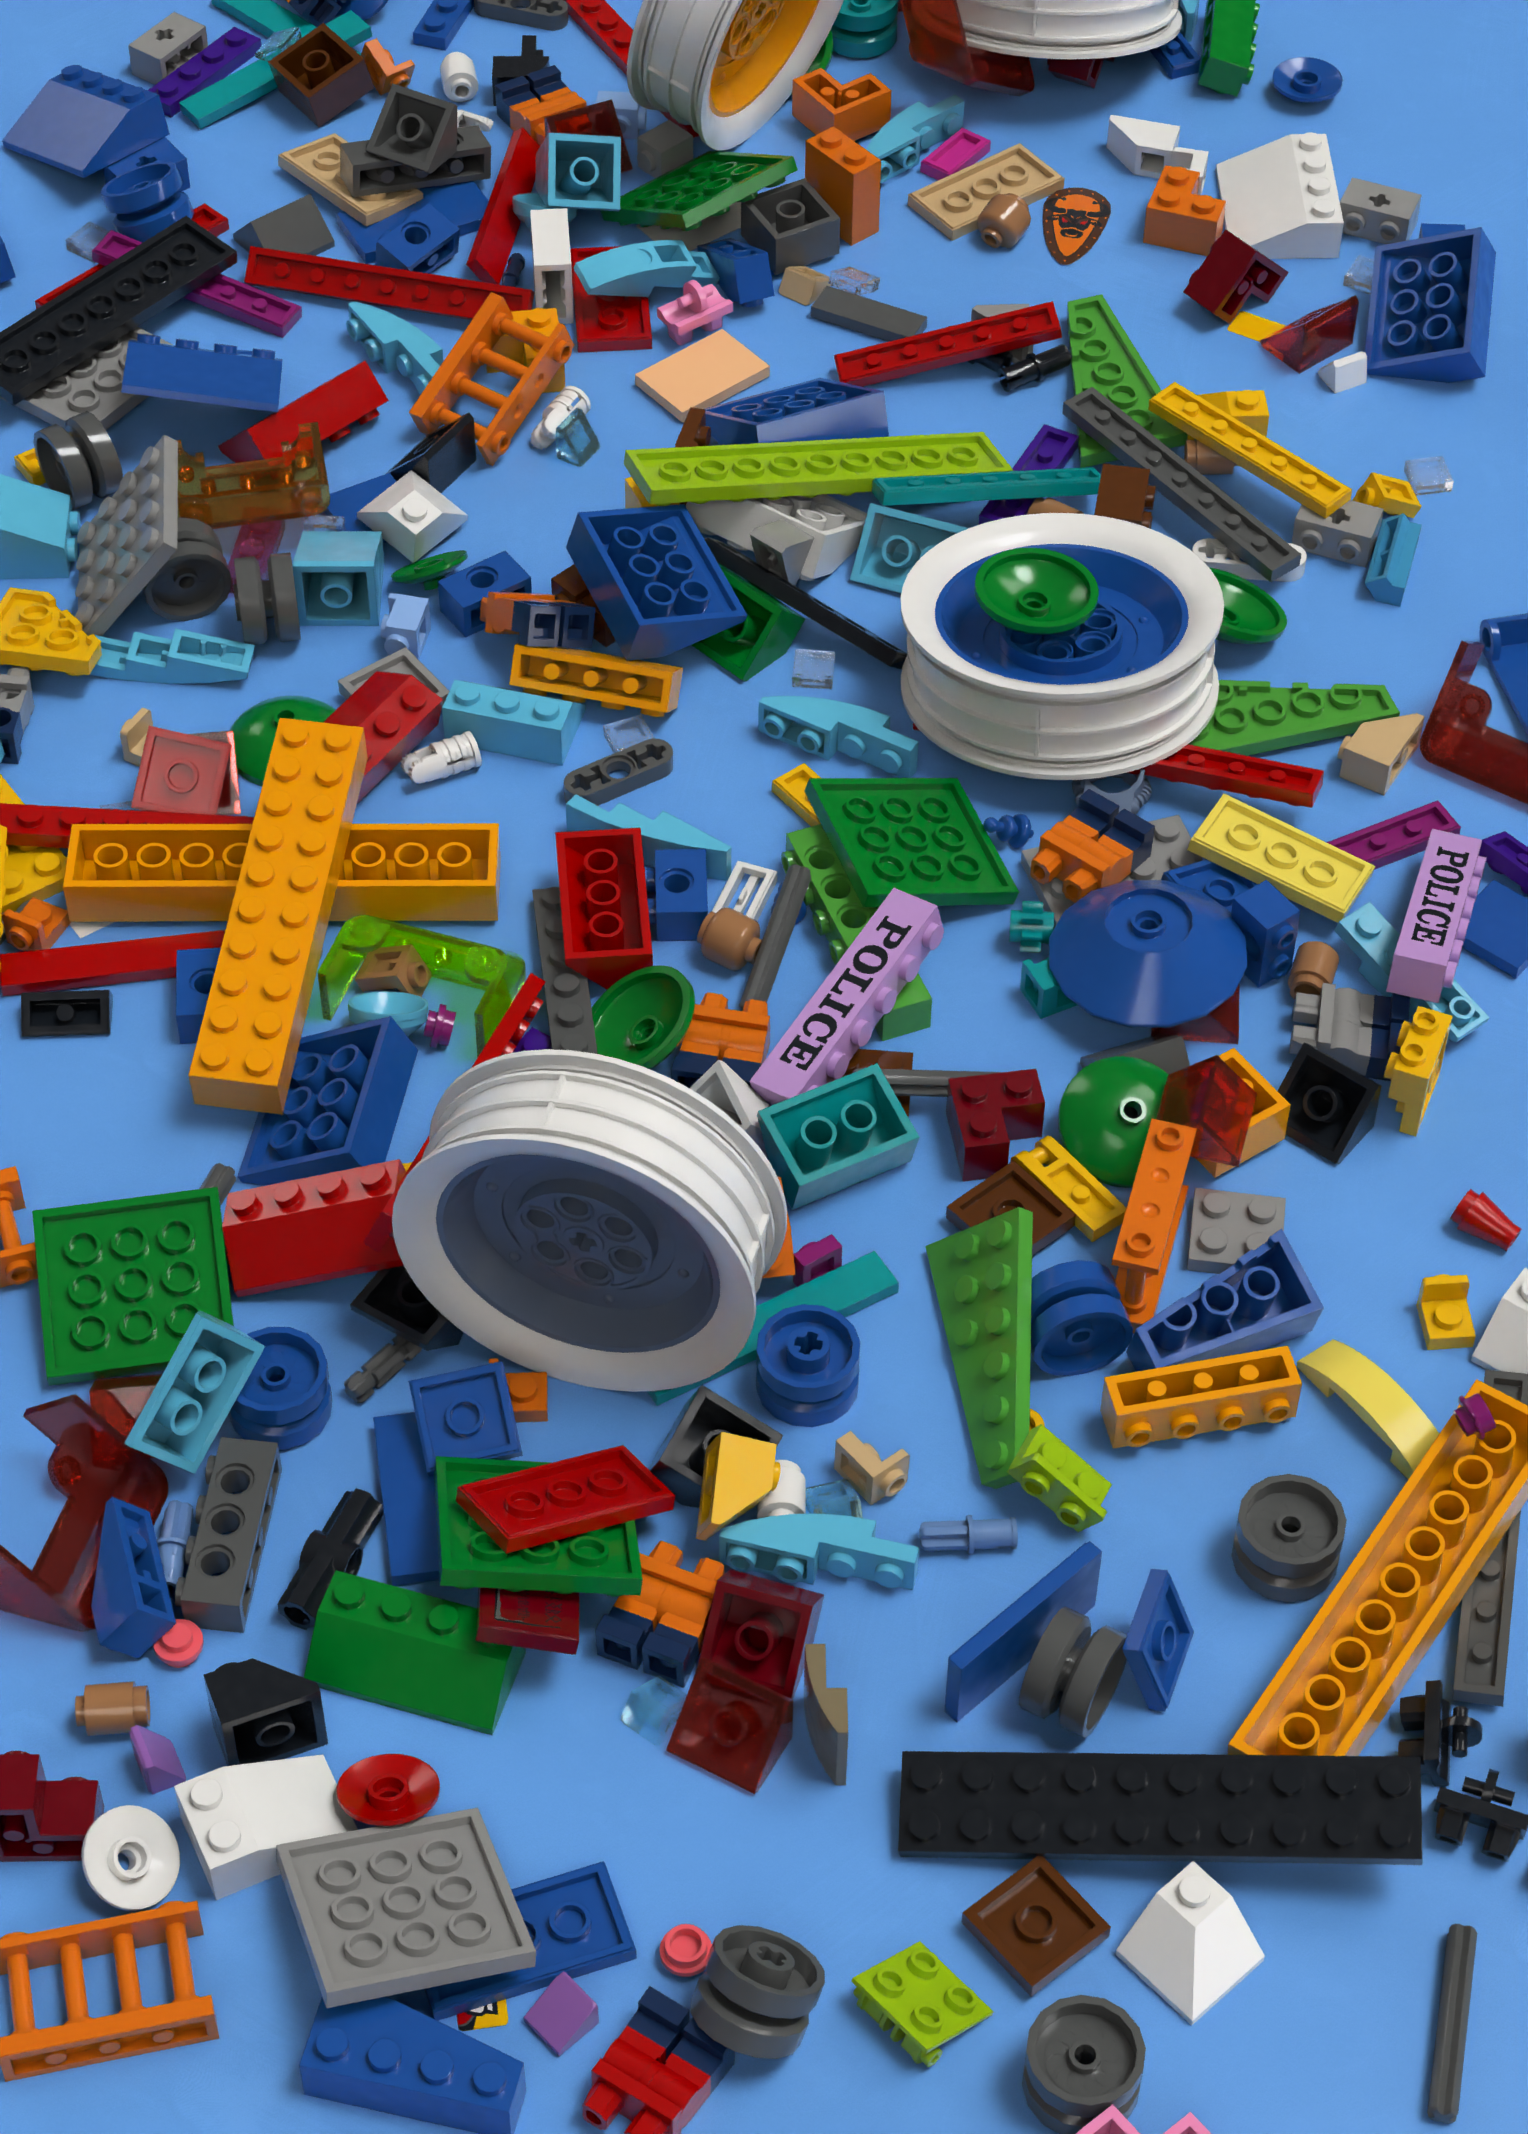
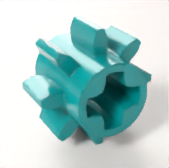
[1009,901,1054,953]

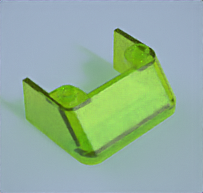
[317,915,526,1057]

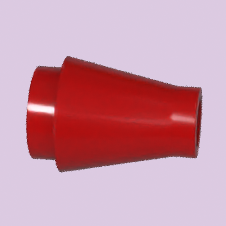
[1450,1189,1522,1251]

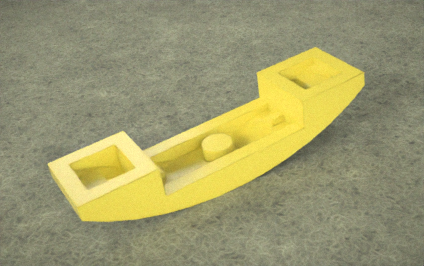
[1296,1339,1440,1479]

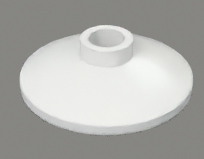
[81,1805,180,1911]

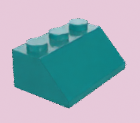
[757,1063,920,1210]

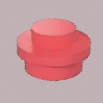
[153,1619,204,1668]
[660,1924,712,1977]

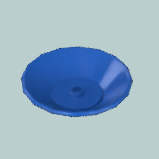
[1049,880,1247,1028]

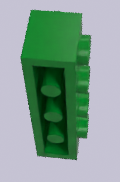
[1198,0,1260,97]

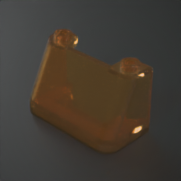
[176,422,330,529]

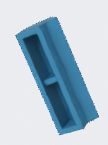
[1365,513,1422,607]

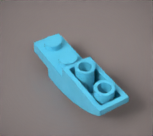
[866,95,964,184]
[573,240,720,297]
[346,301,443,395]
[758,696,919,778]
[1334,902,1490,1042]
[719,1514,919,1590]

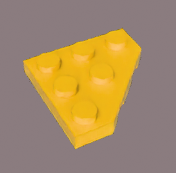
[0,587,102,676]

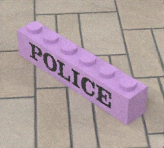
[1386,829,1487,1003]
[749,888,944,1106]

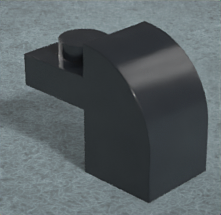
[492,35,550,106]

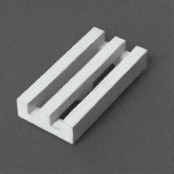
[712,861,777,921]

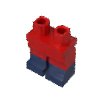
[582,1986,735,2134]

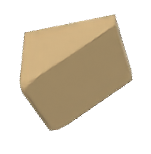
[779,266,833,305]

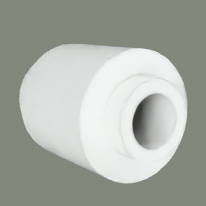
[440,52,478,102]
[757,1460,806,1519]

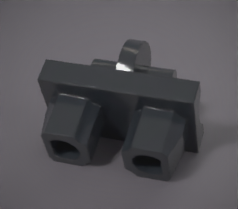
[1398,1680,1482,1787]
[1434,1769,1528,1862]

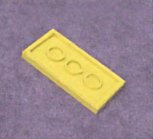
[1187,794,1376,923]

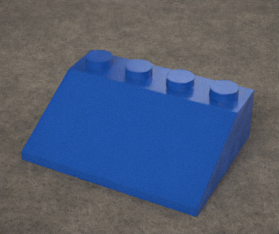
[2,65,170,178]
[1365,227,1496,383]
[121,334,282,412]
[704,378,889,445]
[566,504,747,661]
[237,1016,418,1185]

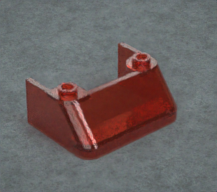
[900,0,1035,96]
[1420,640,1528,804]
[0,1394,168,1632]

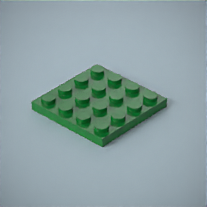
[600,151,798,231]
[804,778,1019,907]
[32,1187,234,1386]
[434,1456,643,1597]

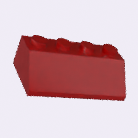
[218,360,389,478]
[323,671,443,804]
[555,828,653,989]
[222,1159,406,1297]

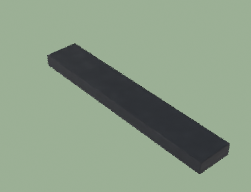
[704,537,907,669]

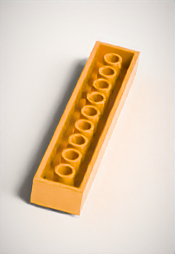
[188,718,368,1115]
[63,823,501,922]
[1227,1379,1528,1756]

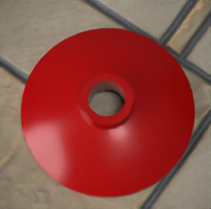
[337,1754,440,1826]

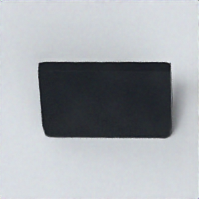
[21,990,113,1037]

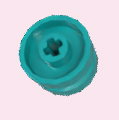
[831,0,898,58]

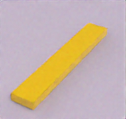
[1148,382,1352,519]

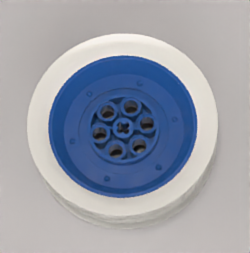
[901,513,1224,780]

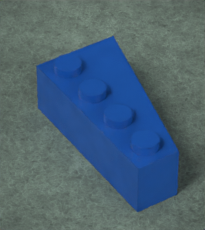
[1126,1229,1324,1372]
[299,1996,526,2134]

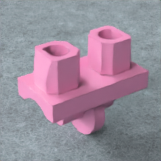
[657,280,733,345]

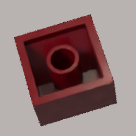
[696,1569,824,1702]

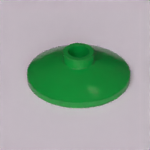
[391,550,468,590]

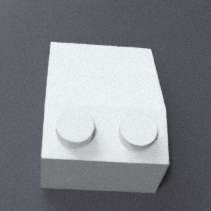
[174,1755,358,1900]

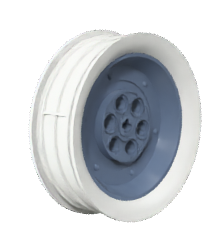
[392,1049,787,1392]

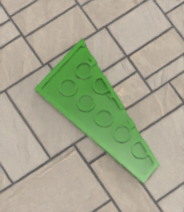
[1067,294,1188,468]
[1189,680,1400,756]
[925,1207,1033,1489]

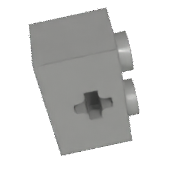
[128,12,208,85]
[1340,177,1422,244]
[1292,500,1384,567]

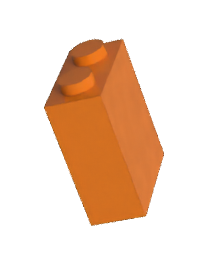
[805,126,881,246]

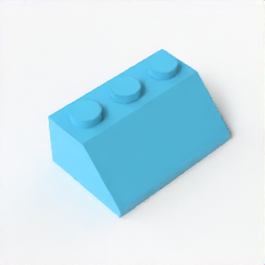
[850,503,968,593]
[442,680,586,766]
[124,1310,266,1474]

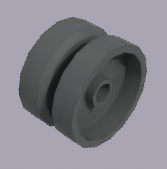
[33,411,123,510]
[143,517,232,621]
[233,552,301,645]
[1231,1474,1347,1602]
[1019,1606,1127,1738]
[690,1925,825,2059]
[1022,1995,1146,2134]

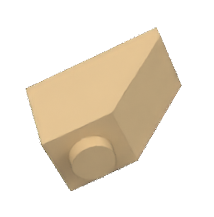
[1338,713,1424,795]

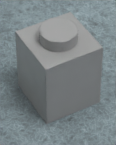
[637,120,693,178]

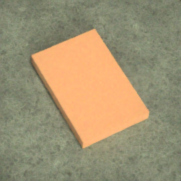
[635,329,770,423]

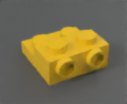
[1384,1006,1453,1136]

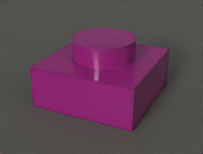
[793,1234,842,1287]

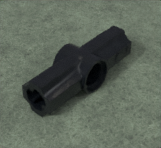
[278,1488,384,1630]

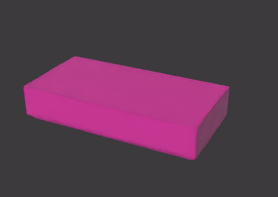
[920,128,991,180]

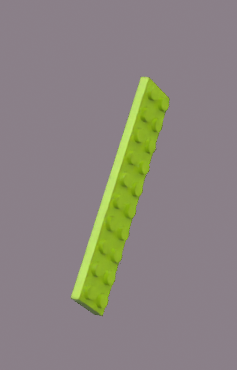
[623,432,1014,506]

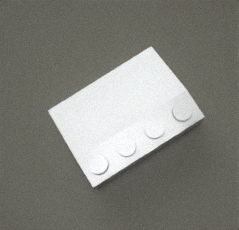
[1215,132,1344,259]
[686,494,867,581]

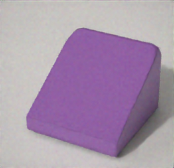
[129,1725,186,1795]
[524,1971,599,2056]

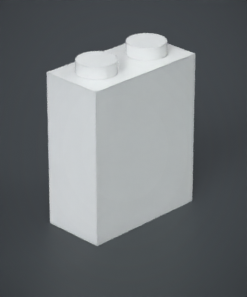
[530,208,574,324]

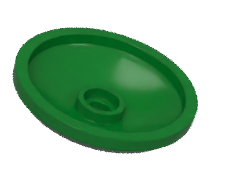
[974,548,1099,635]
[1209,567,1287,644]
[227,696,336,786]
[592,966,695,1070]
[1058,1056,1191,1188]

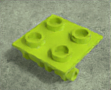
[851,1941,994,2067]

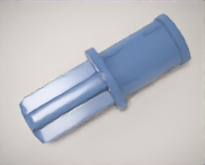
[157,1500,193,1597]
[919,1515,1018,1554]

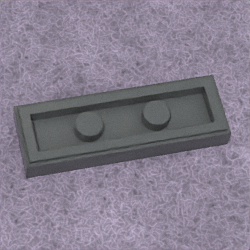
[811,286,927,341]

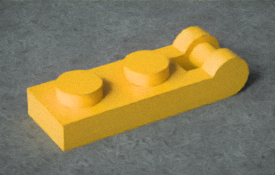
[1010,1135,1126,1242]

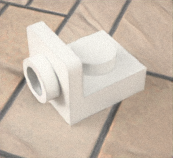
[1171,147,1209,195]

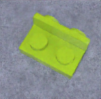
[1007,1424,1112,1532]

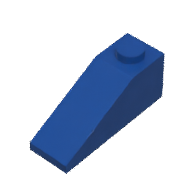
[697,238,775,307]
[91,1497,176,1659]

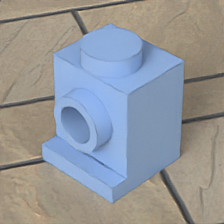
[594,91,647,139]
[381,593,431,660]

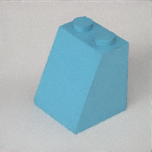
[535,133,621,211]
[0,474,81,579]
[293,531,384,626]

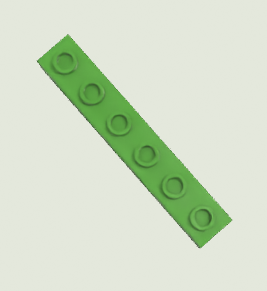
[781,824,932,1041]

